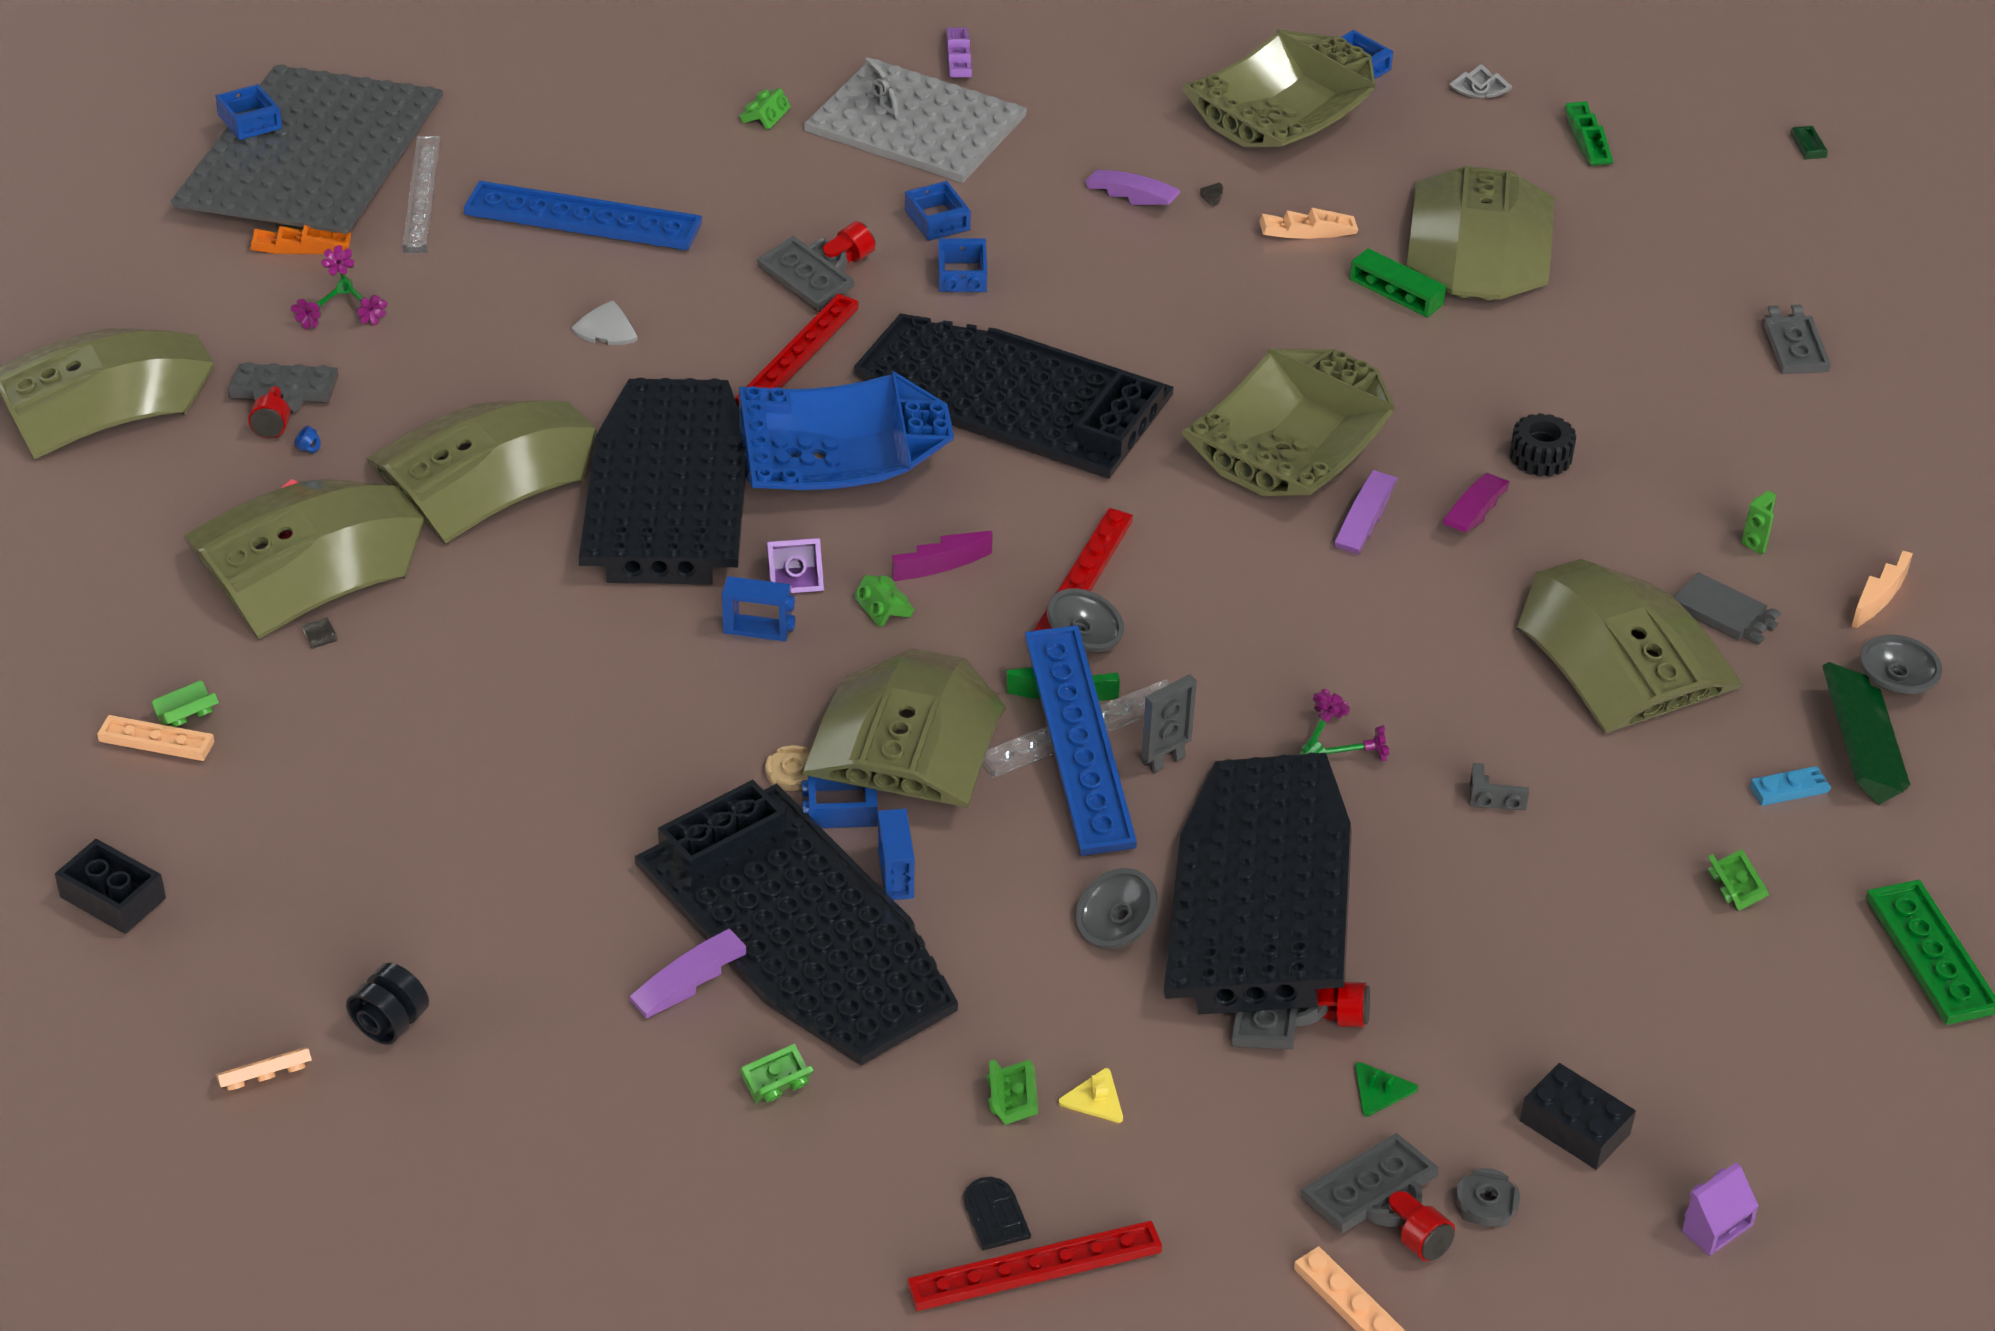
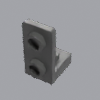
[1470,763,1529,811]

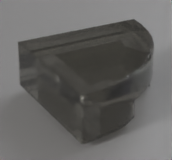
[1200,182,1223,207]

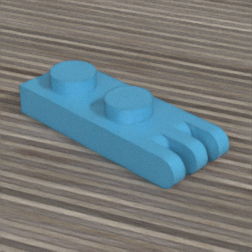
[1750,766,1831,806]

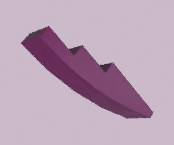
[1443,473,1510,533]
[892,530,993,581]

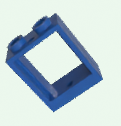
[1342,30,1393,79]
[215,84,282,140]
[905,181,971,241]
[938,238,987,292]
[722,576,796,641]
[802,776,878,828]
[878,809,915,900]

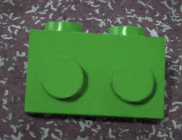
[739,88,791,129]
[1741,490,1777,555]
[854,575,915,627]
[151,681,219,727]
[1708,849,1769,911]
[739,1043,814,1103]
[987,1059,1039,1125]

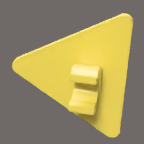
[1058,1068,1123,1123]

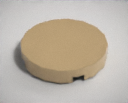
[765,745,810,792]

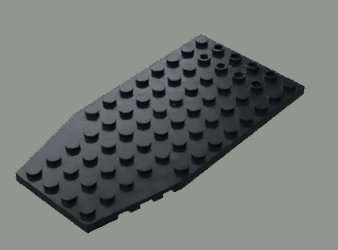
[854,313,1174,479]
[579,378,746,584]
[1164,752,1352,1015]
[635,779,958,1065]

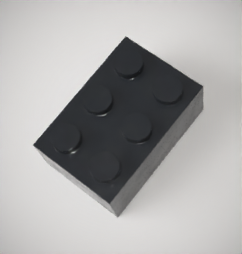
[54,839,166,934]
[1520,1063,1636,1170]

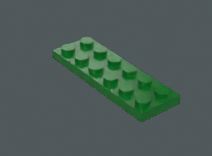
[1866,879,1995,1025]

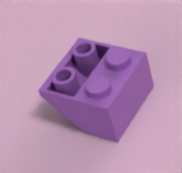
[1682,1162,1759,1256]

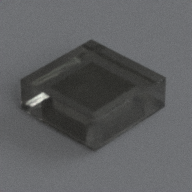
[302,618,337,649]

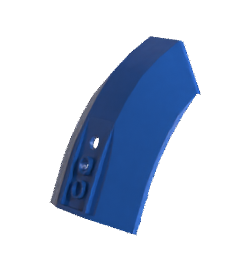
[739,371,954,490]

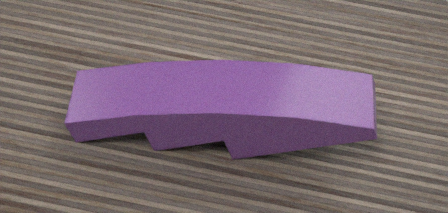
[946,27,972,77]
[1085,170,1180,205]
[1335,470,1397,555]
[630,929,746,1019]

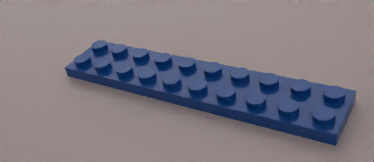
[464,181,702,250]
[1025,625,1137,856]

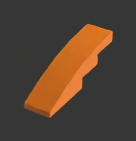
[250,225,352,254]

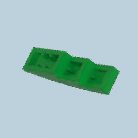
[1564,101,1613,166]
[1006,667,1120,701]

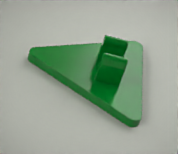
[1355,1062,1418,1117]

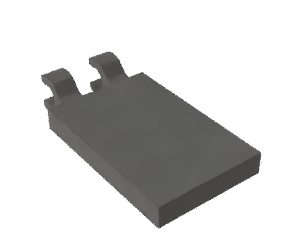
[1763,304,1831,374]
[1673,572,1781,645]
[1141,674,1197,774]

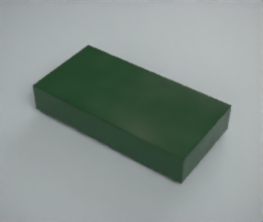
[1790,126,1828,160]

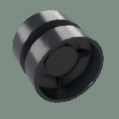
[346,963,429,1045]

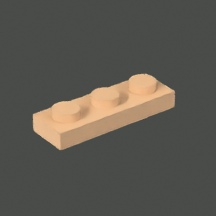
[215,1047,312,1091]

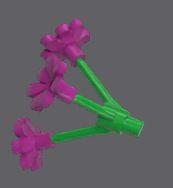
[291,246,387,329]
[1297,689,1389,761]

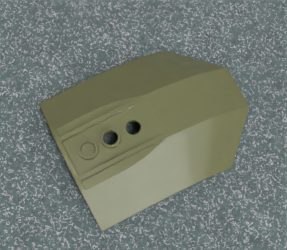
[1182,29,1375,147]
[1407,166,1554,301]
[0,329,215,460]
[1182,349,1395,496]
[366,400,596,544]
[183,479,425,639]
[1516,559,1743,734]
[803,648,1006,808]

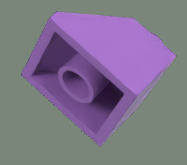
[766,538,824,593]

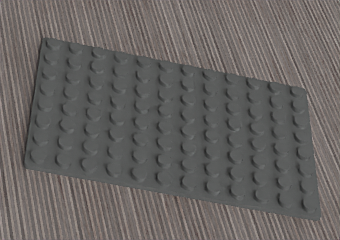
[171,65,443,233]

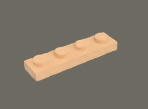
[97,715,215,761]
[1294,1246,1405,1331]

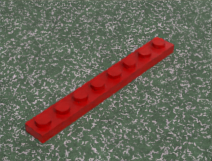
[735,294,859,406]
[1034,508,1133,631]
[907,1220,1162,1312]

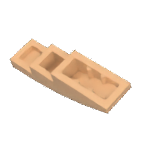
[1259,208,1358,239]
[1852,551,1913,628]

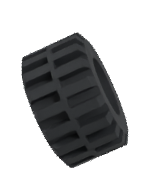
[1509,413,1576,477]

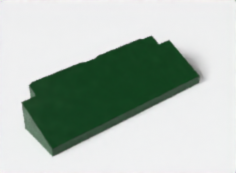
[1822,662,1910,805]

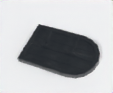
[964,1177,1031,1250]

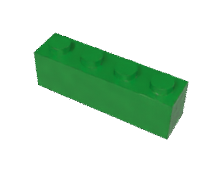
[1349,248,1446,318]

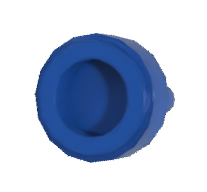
[294,425,321,453]

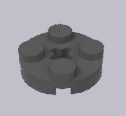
[1456,1168,1520,1227]

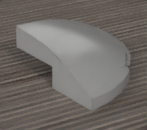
[865,57,898,116]
[1449,64,1512,98]
[571,300,638,346]

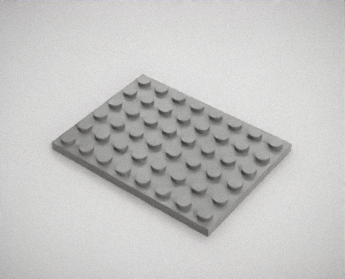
[804,58,1027,183]

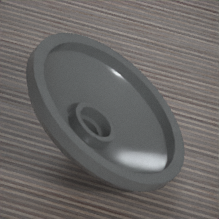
[1047,588,1124,652]
[1860,635,1942,694]
[1076,868,1158,949]

